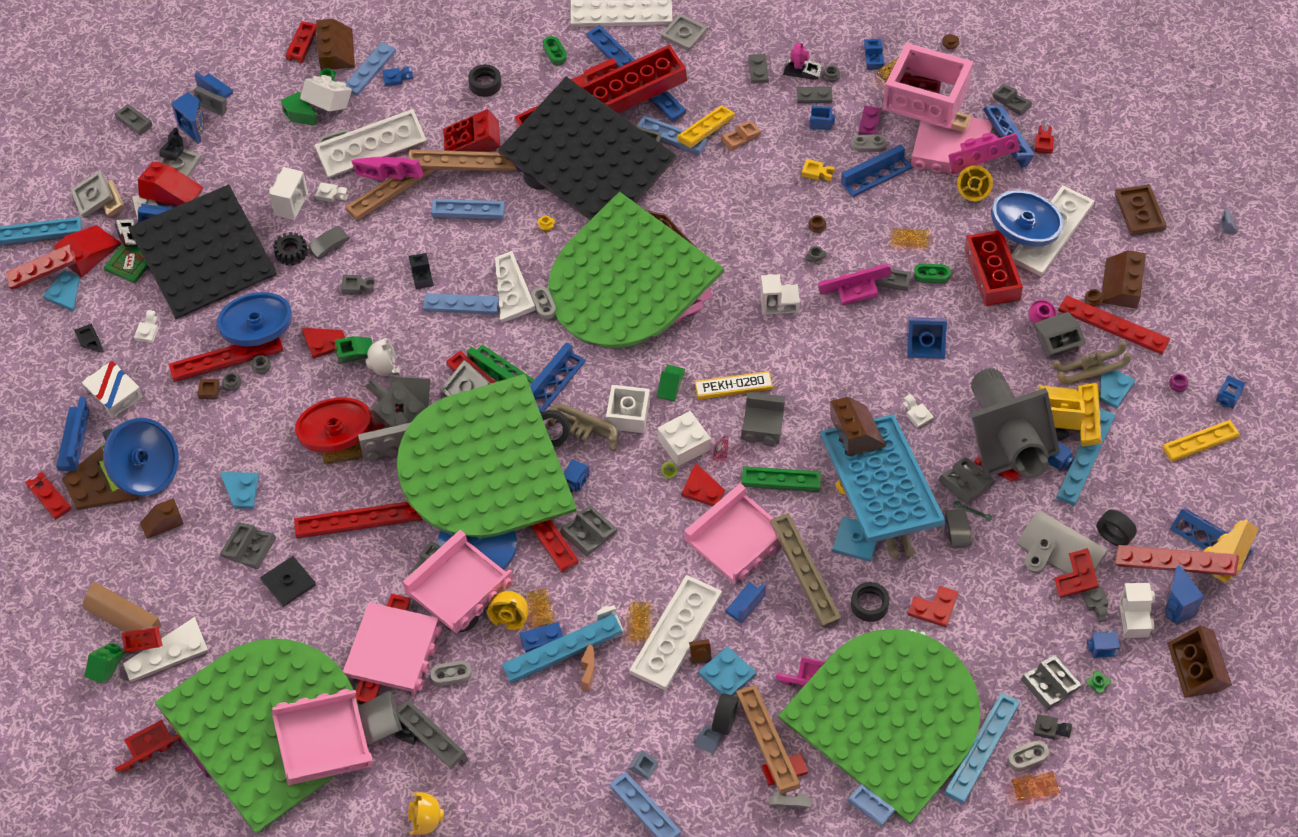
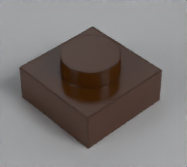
[197,379,220,399]
[689,639,712,664]

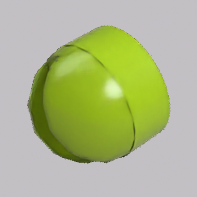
[661,461,677,478]

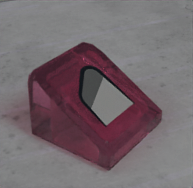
[713,435,729,461]

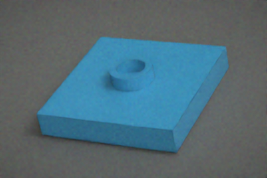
[832,517,877,562]

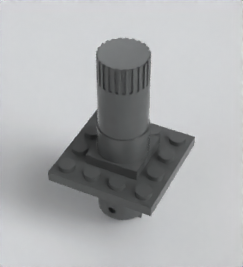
[970,368,1060,478]

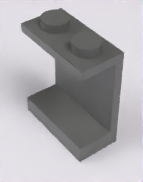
[741,392,785,445]

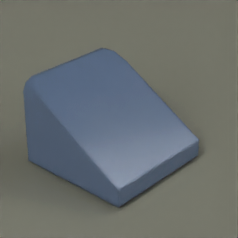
[1221,209,1237,233]
[695,726,724,754]
[627,750,659,780]

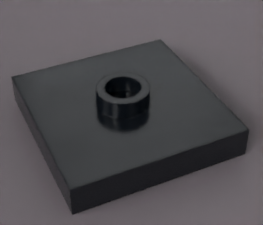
[260,556,316,607]

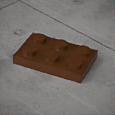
[1115,184,1167,236]

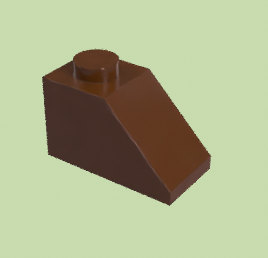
[140,498,184,539]

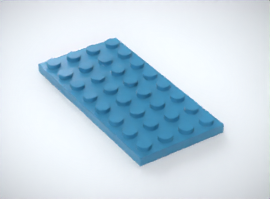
[820,414,945,543]

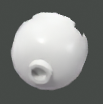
[366,338,400,377]

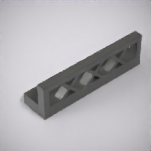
[396,699,468,769]

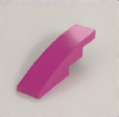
[351,157,424,181]

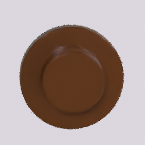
[942,34,959,49]
[808,215,826,233]
[1085,289,1104,307]

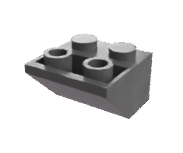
[1033,312,1086,358]

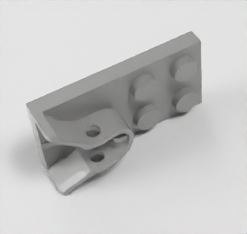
[358,423,411,461]

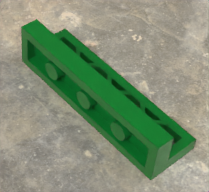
[466,344,534,384]

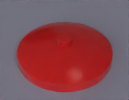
[295,397,372,453]

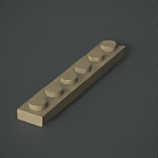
[770,513,841,628]

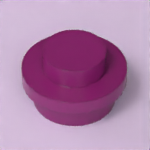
[1169,373,1188,392]

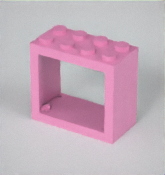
[883,43,973,129]

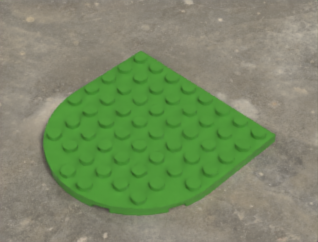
[548,192,725,348]
[397,374,577,538]
[778,629,980,824]
[155,639,358,834]

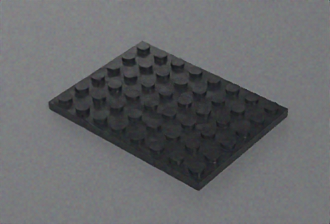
[498,76,676,220]

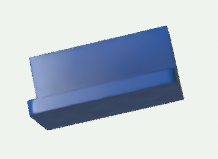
[194,72,233,99]
[725,582,766,624]

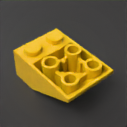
[1038,385,1085,430]
[1203,519,1259,583]

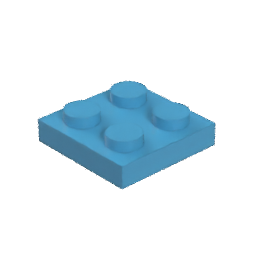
[698,646,757,695]

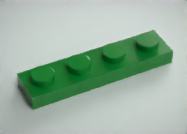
[742,466,821,492]

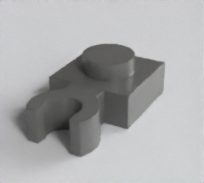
[341,275,375,294]

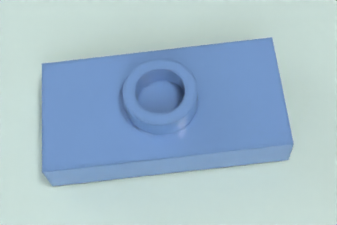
[848,784,895,828]

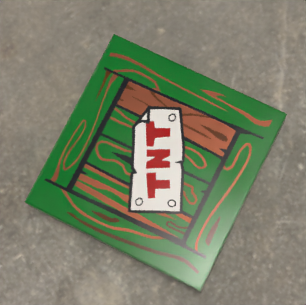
[104,244,148,284]

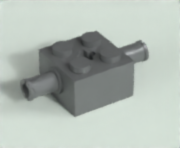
[365,378,426,428]

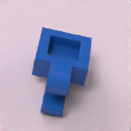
[382,66,413,86]

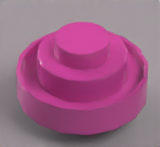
[790,43,809,69]
[1028,300,1056,323]

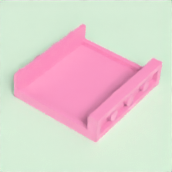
[911,117,992,176]
[684,483,780,584]
[403,530,513,634]
[343,602,442,697]
[272,689,373,786]

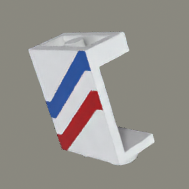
[81,361,143,419]

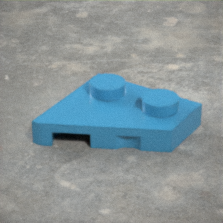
[43,270,80,312]
[1100,363,1135,409]
[221,472,259,509]

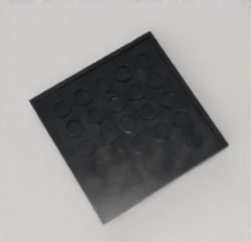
[128,184,277,319]

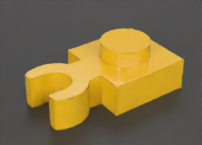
[801,159,835,181]

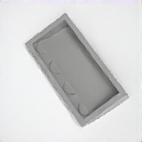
[1016,510,1107,574]

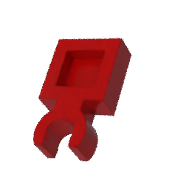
[1035,125,1054,154]

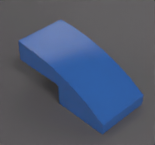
[864,39,884,70]

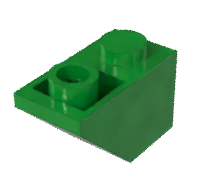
[280,92,318,126]
[334,336,373,364]
[84,643,125,683]

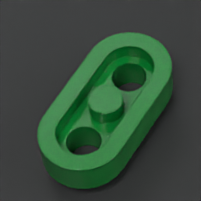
[543,36,567,65]
[913,263,951,283]

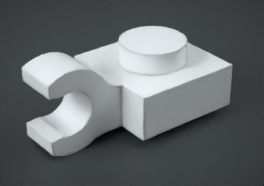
[315,182,349,203]
[134,310,159,343]
[903,394,934,428]

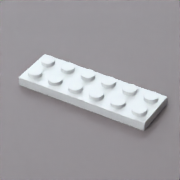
[571,0,672,27]
[315,109,427,178]
[1011,185,1094,277]
[629,575,722,691]

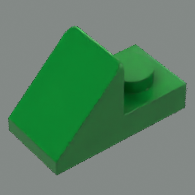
[657,365,685,402]

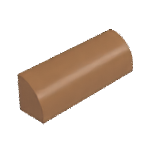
[83,581,162,632]

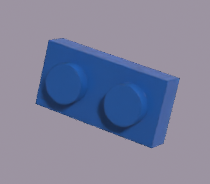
[520,622,563,653]

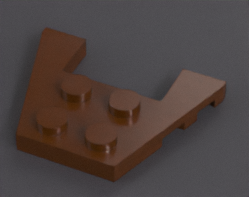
[62,447,138,510]

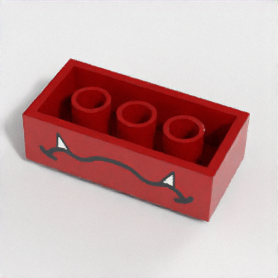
[964,230,1023,306]

